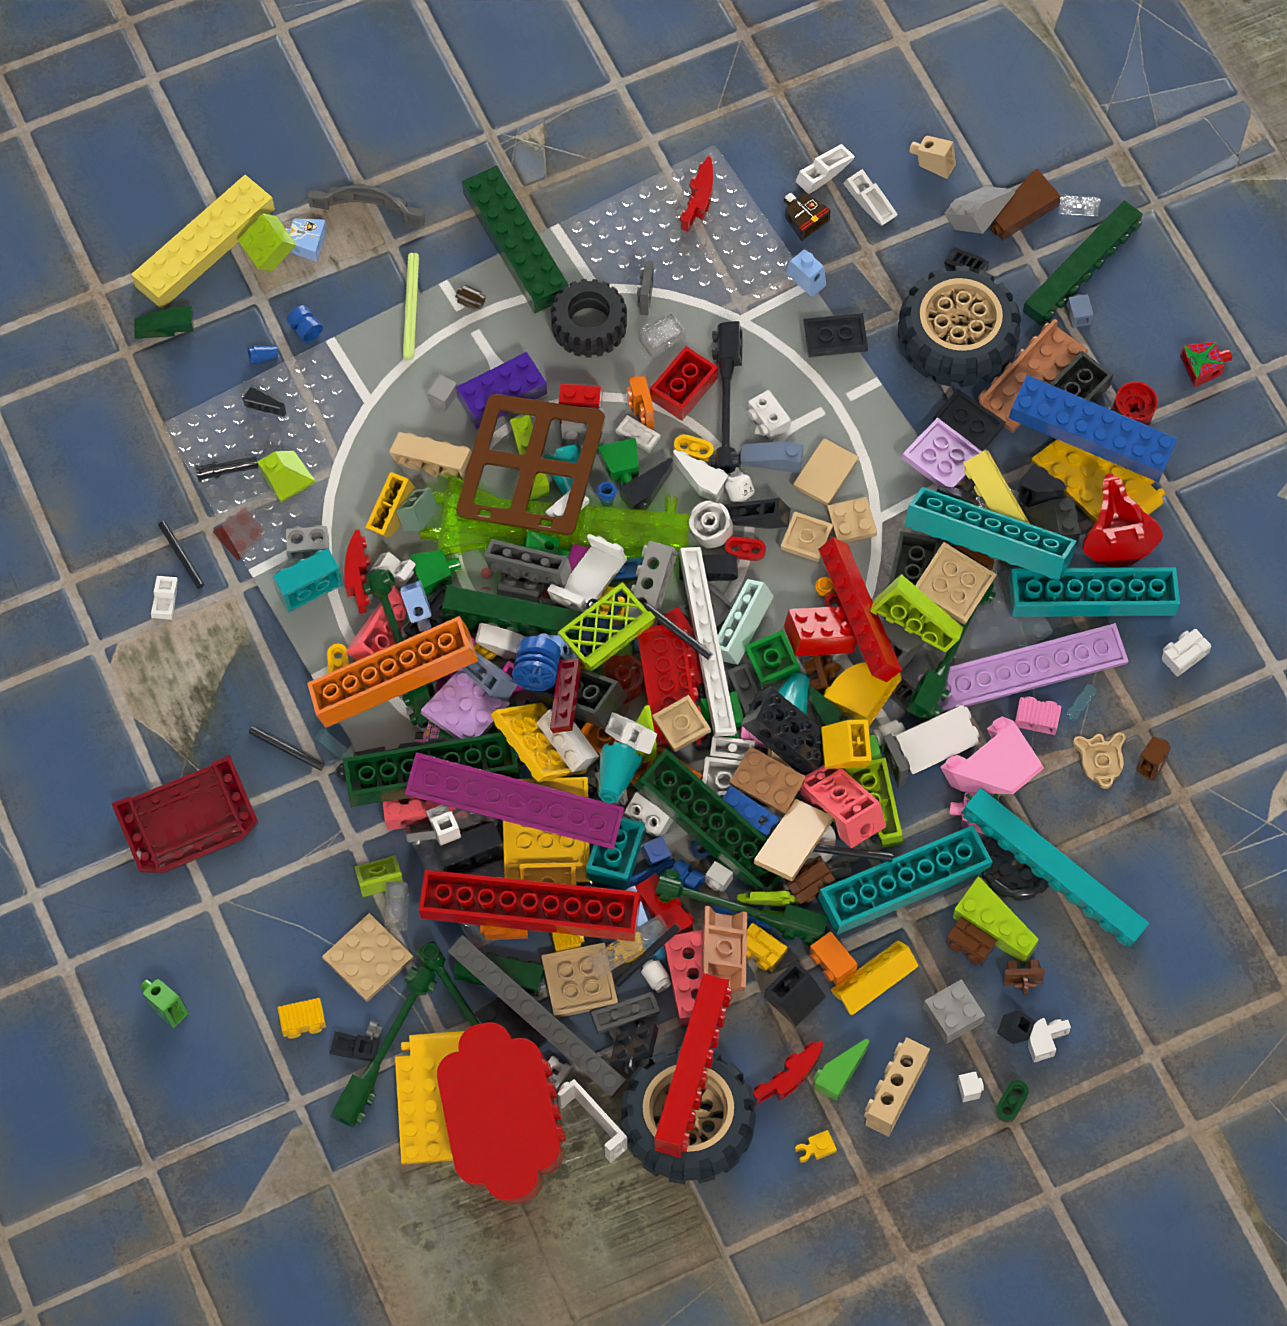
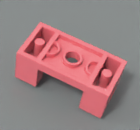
[800,765,886,848]

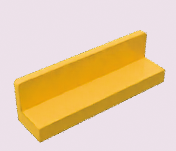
[831,940,918,1015]

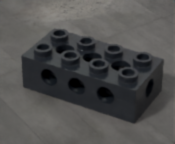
[741,686,823,775]

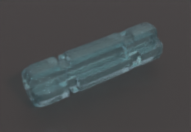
[1066,684,1097,721]

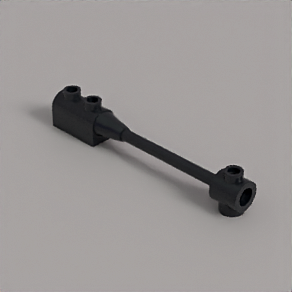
[710,321,743,474]

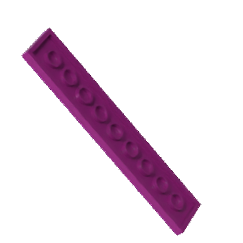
[405,753,624,849]

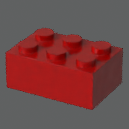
[650,346,718,421]
[783,606,857,657]

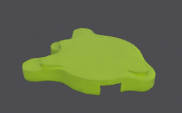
[736,891,798,907]

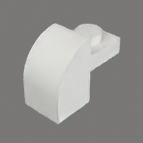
[370,552,416,588]
[426,805,461,846]
[1028,1018,1071,1062]

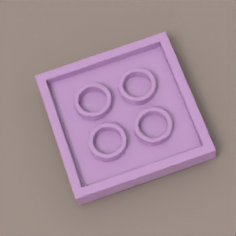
[901,418,982,488]
[421,669,510,739]

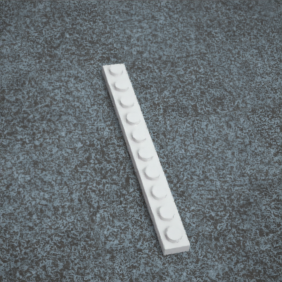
[679,547,737,736]

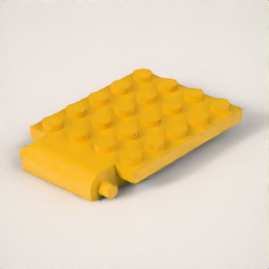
[1031,439,1165,523]
[503,777,590,885]
[395,1031,465,1165]

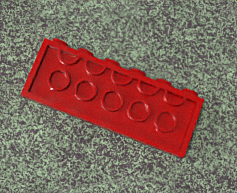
[637,622,705,747]

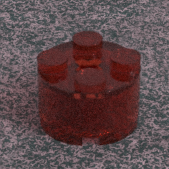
[602,654,644,704]

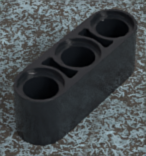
[678,554,738,581]

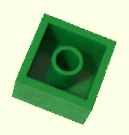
[745,630,800,689]

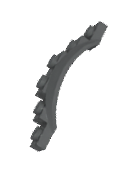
[308,183,425,227]

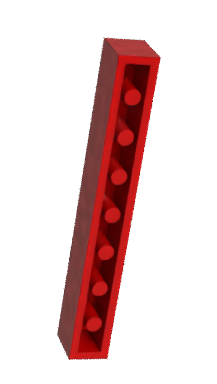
[818,537,902,682]

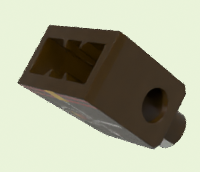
[784,193,831,241]

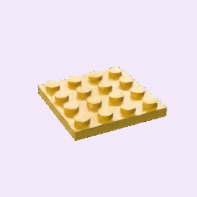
[490,702,590,782]

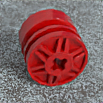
[1111,382,1158,426]

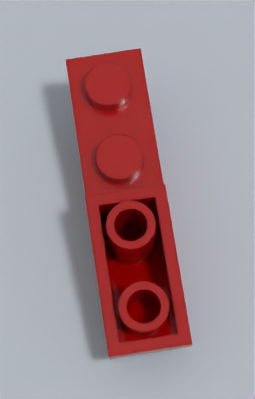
[679,156,713,232]
[344,529,371,614]
[753,1040,824,1106]

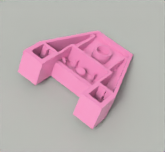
[940,716,1044,794]

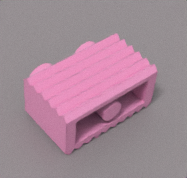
[1015,697,1062,735]

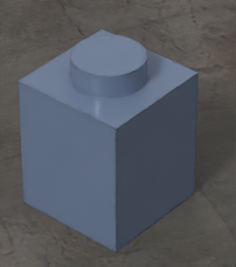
[1067,294,1094,328]

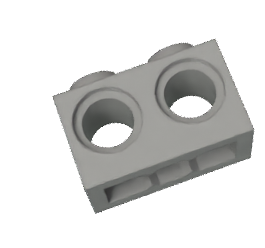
[286,525,329,560]

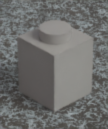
[428,375,458,411]

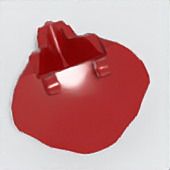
[1082,473,1163,568]

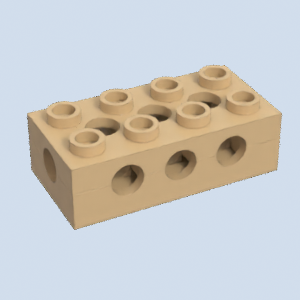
[864,1037,930,1137]

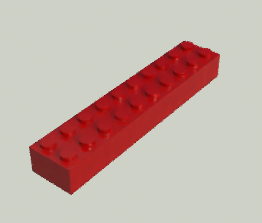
[419,870,641,941]

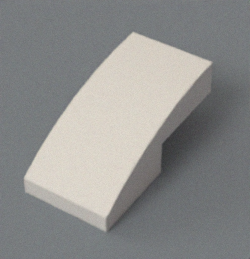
[151,576,178,620]

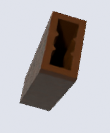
[991,168,1061,241]

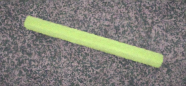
[403,253,419,359]

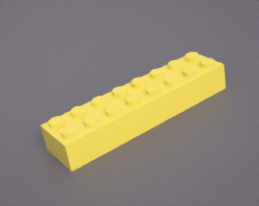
[131,175,275,309]

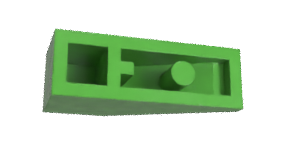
[813,1039,870,1101]

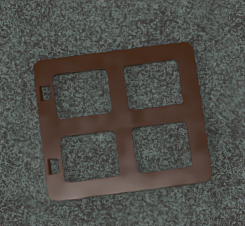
[456,394,606,535]

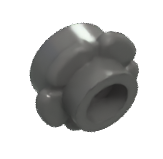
[365,1020,383,1040]

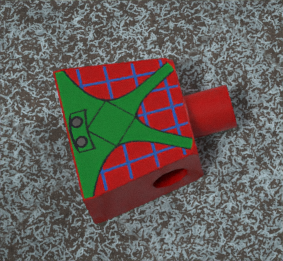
[1180,342,1232,387]

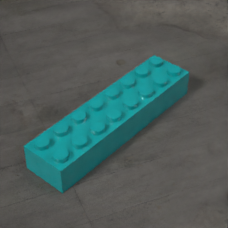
[904,487,1077,580]
[1008,567,1180,617]
[818,825,993,935]

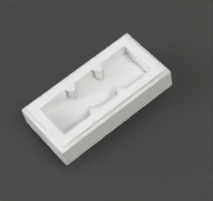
[616,415,661,453]

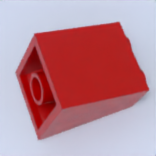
[559,383,603,424]

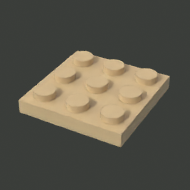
[915,542,997,625]
[322,913,414,1002]
[541,942,618,1018]

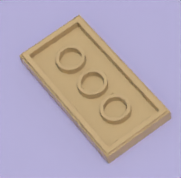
[754,799,833,881]

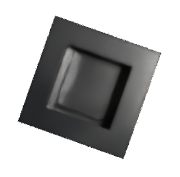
[997,1010,1035,1044]

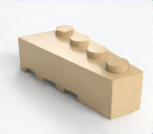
[389,432,472,485]

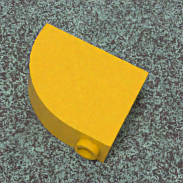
[365,472,417,538]
[824,662,902,728]

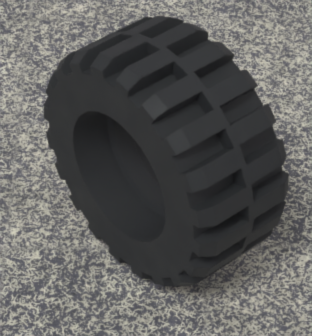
[551,279,627,358]

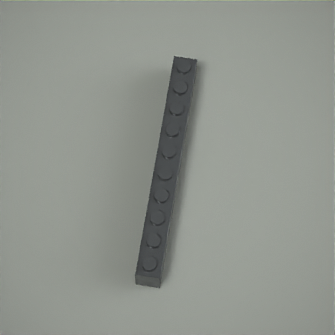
[448,935,627,1097]

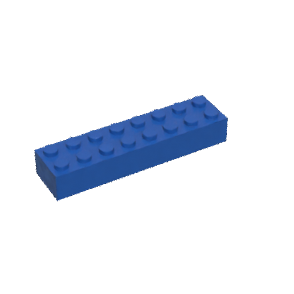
[1009,375,1178,482]

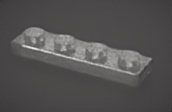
[586,914,669,979]

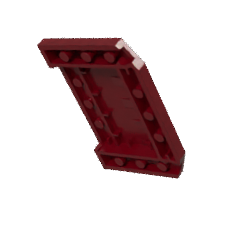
[112,755,258,873]

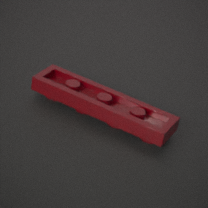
[550,658,582,733]

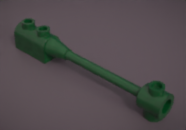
[363,569,436,728]
[906,582,996,720]
[655,869,828,947]
[416,941,480,1026]
[330,966,438,1127]

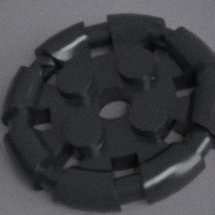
[980,837,1049,901]

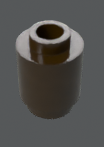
[455,285,486,310]

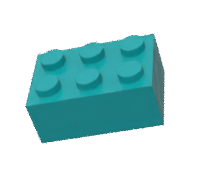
[273,548,343,613]
[586,817,645,890]

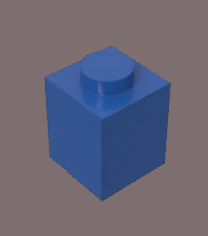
[641,836,671,867]

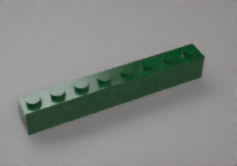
[1023,200,1143,326]

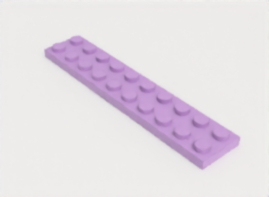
[918,623,1129,714]

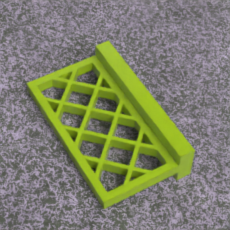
[558,582,655,672]

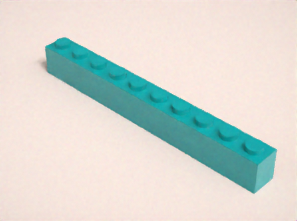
[962,788,1150,948]

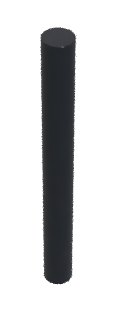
[158,521,204,589]
[644,603,713,660]
[249,726,325,771]
[812,844,893,862]
[613,923,681,987]

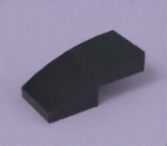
[329,1031,379,1061]

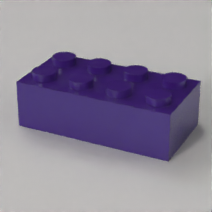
[456,352,547,429]

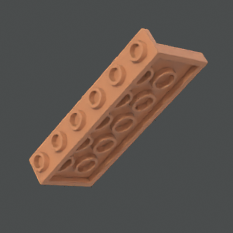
[978,319,1088,433]

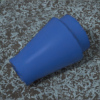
[248,345,278,365]
[597,482,617,507]

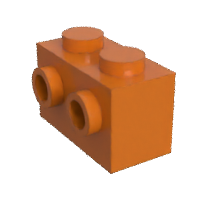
[809,931,858,985]

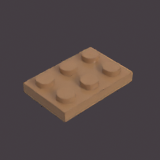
[729,746,806,815]

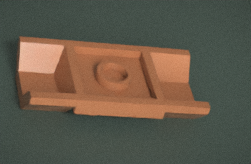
[702,906,747,994]

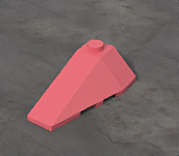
[346,586,407,661]

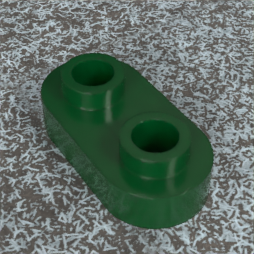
[996,1080,1029,1122]

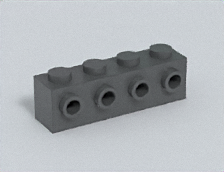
[484,539,572,588]

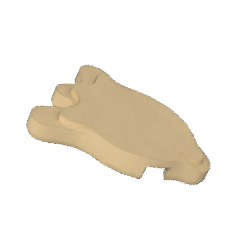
[1073,732,1126,789]

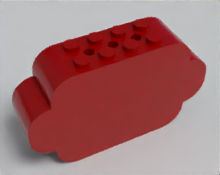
[437,1022,566,1205]

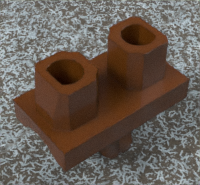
[804,655,841,691]
[1004,960,1045,995]

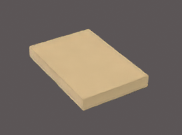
[793,438,859,506]

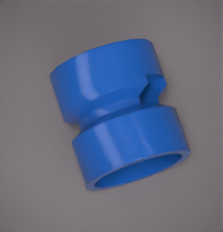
[286,305,323,343]
[671,859,706,891]

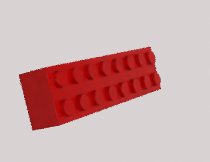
[655,973,732,1158]

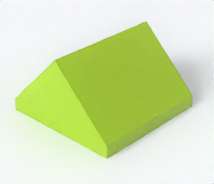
[354,855,404,897]

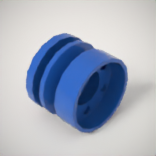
[512,636,561,691]

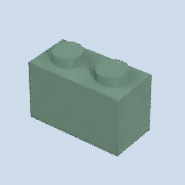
[396,488,439,532]

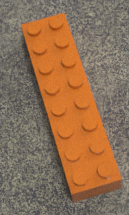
[307,616,478,728]

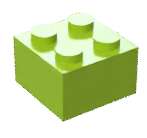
[238,213,297,272]

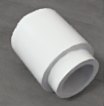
[873,720,905,746]
[641,959,671,993]

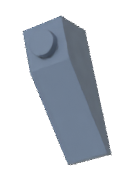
[741,441,804,474]
[462,651,517,701]

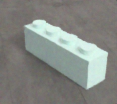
[718,579,774,665]

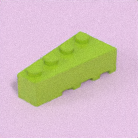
[870,574,964,652]
[844,758,904,848]
[953,876,1039,965]

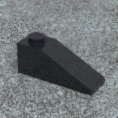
[620,458,673,515]
[725,498,791,529]

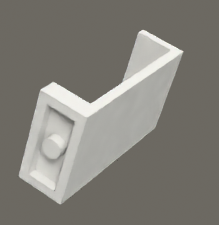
[547,534,627,612]
[892,704,979,775]
[558,1079,627,1163]

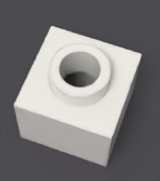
[705,861,733,893]
[957,1072,984,1102]

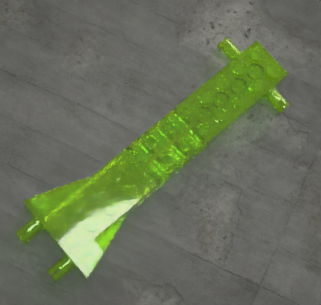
[420,476,690,561]

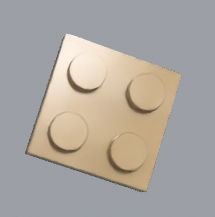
[827,497,877,543]
[780,512,833,562]
[652,695,711,752]

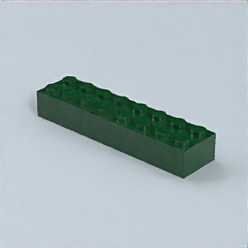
[462,166,569,314]
[442,585,609,654]
[343,732,520,807]
[633,749,782,892]

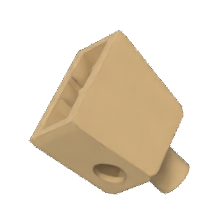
[909,136,956,179]

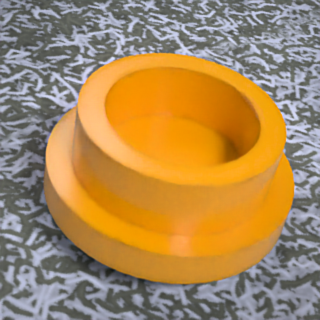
[815,577,835,597]

